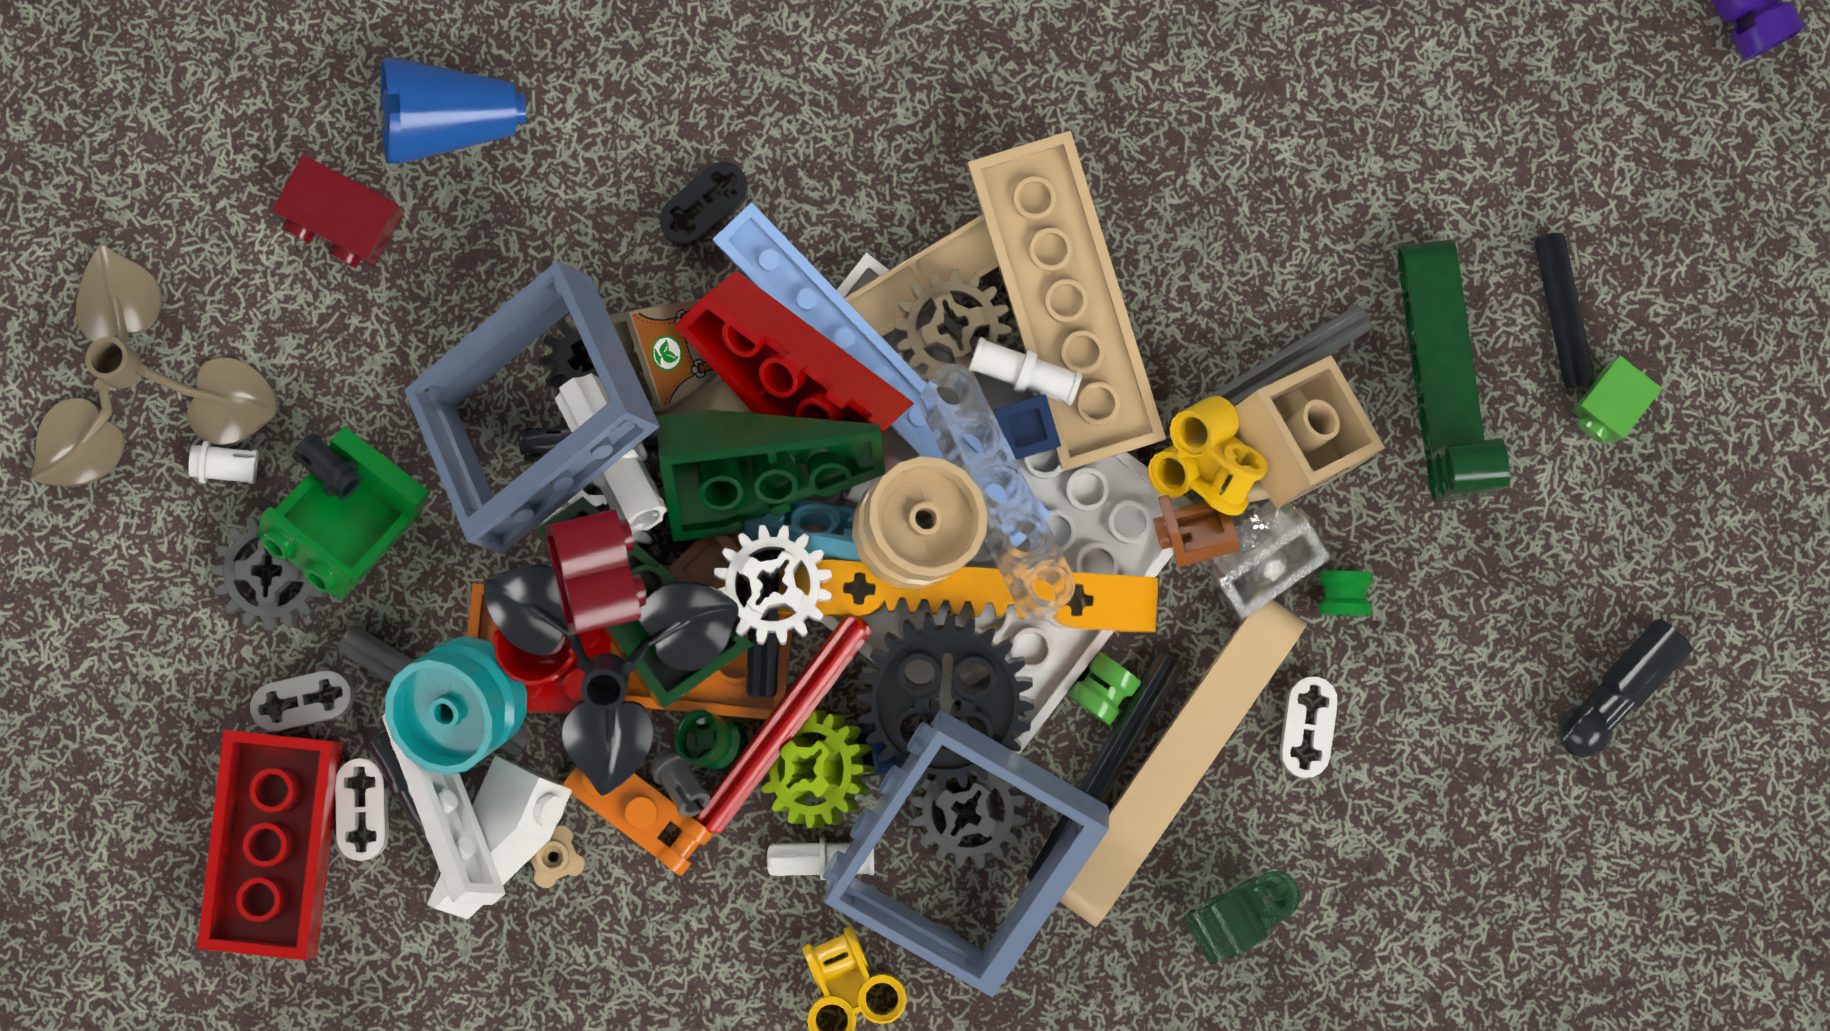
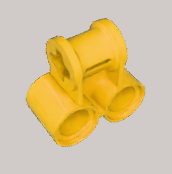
[1148,396,1268,516]
[802,925,907,1031]

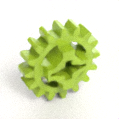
[761,710,875,828]

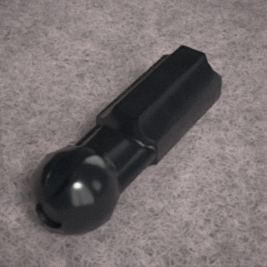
[1558,618,1694,758]

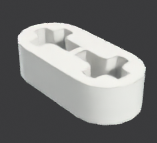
[1280,676,1337,778]
[335,758,389,861]

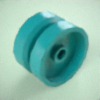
[385,636,527,775]

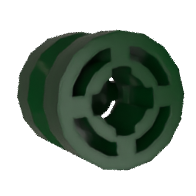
[674,710,748,772]

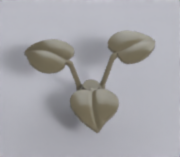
[31,245,278,487]

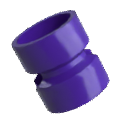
[1710,0,1806,62]

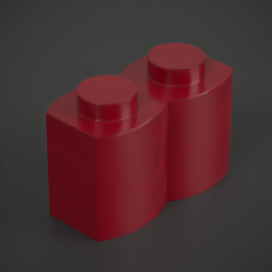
[544,510,647,634]

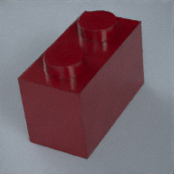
[272,154,404,269]

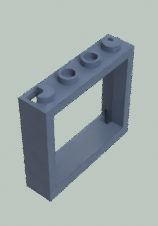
[404,261,660,554]
[822,709,1109,998]

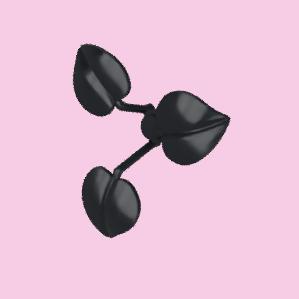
[484,565,739,796]

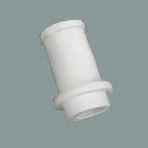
[189,441,259,484]

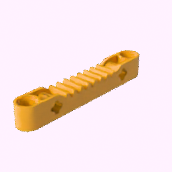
[777,559,1158,633]

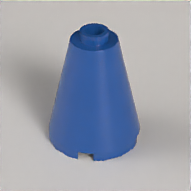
[380,57,526,165]

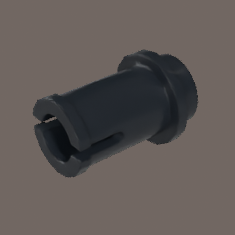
[292,433,362,500]

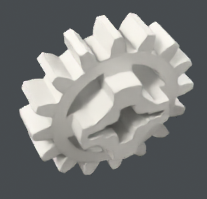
[714,525,832,645]

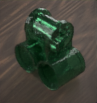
[1181,870,1300,965]

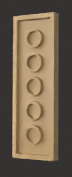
[967,131,1166,472]

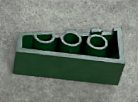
[533,496,754,709]

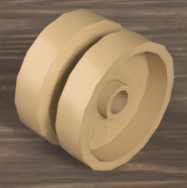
[852,456,988,590]

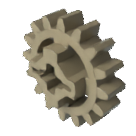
[894,269,1011,388]

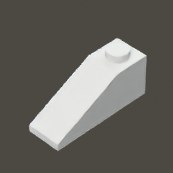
[427,755,572,919]

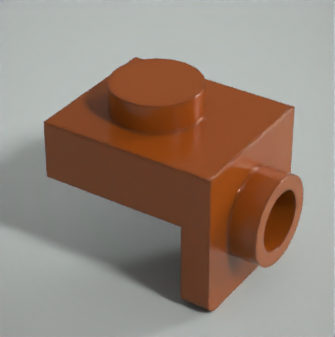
[1153,494,1240,568]
[667,531,742,589]

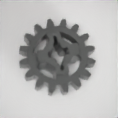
[211,516,327,631]
[910,770,1029,868]

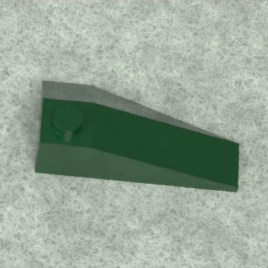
[657,410,886,542]

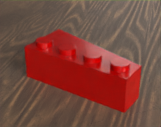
[674,270,914,434]

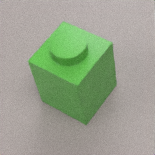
[1571,355,1663,444]

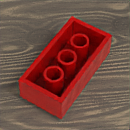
[197,730,343,960]

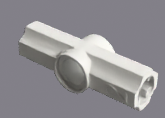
[555,373,668,534]

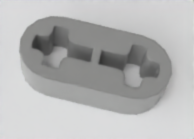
[250,671,355,731]

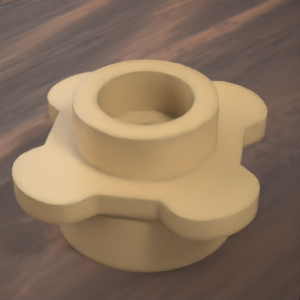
[530,826,585,888]

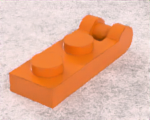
[562,766,714,876]

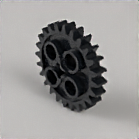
[857,610,1034,789]

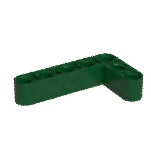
[1397,239,1510,503]

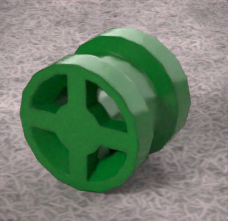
[1319,571,1373,617]

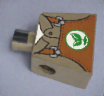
[609,299,718,411]

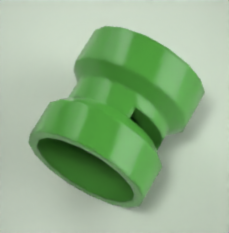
[1067,651,1141,726]

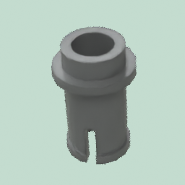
[651,747,710,818]

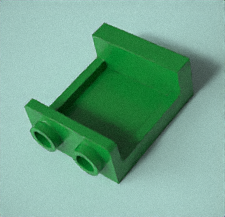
[256,426,429,601]

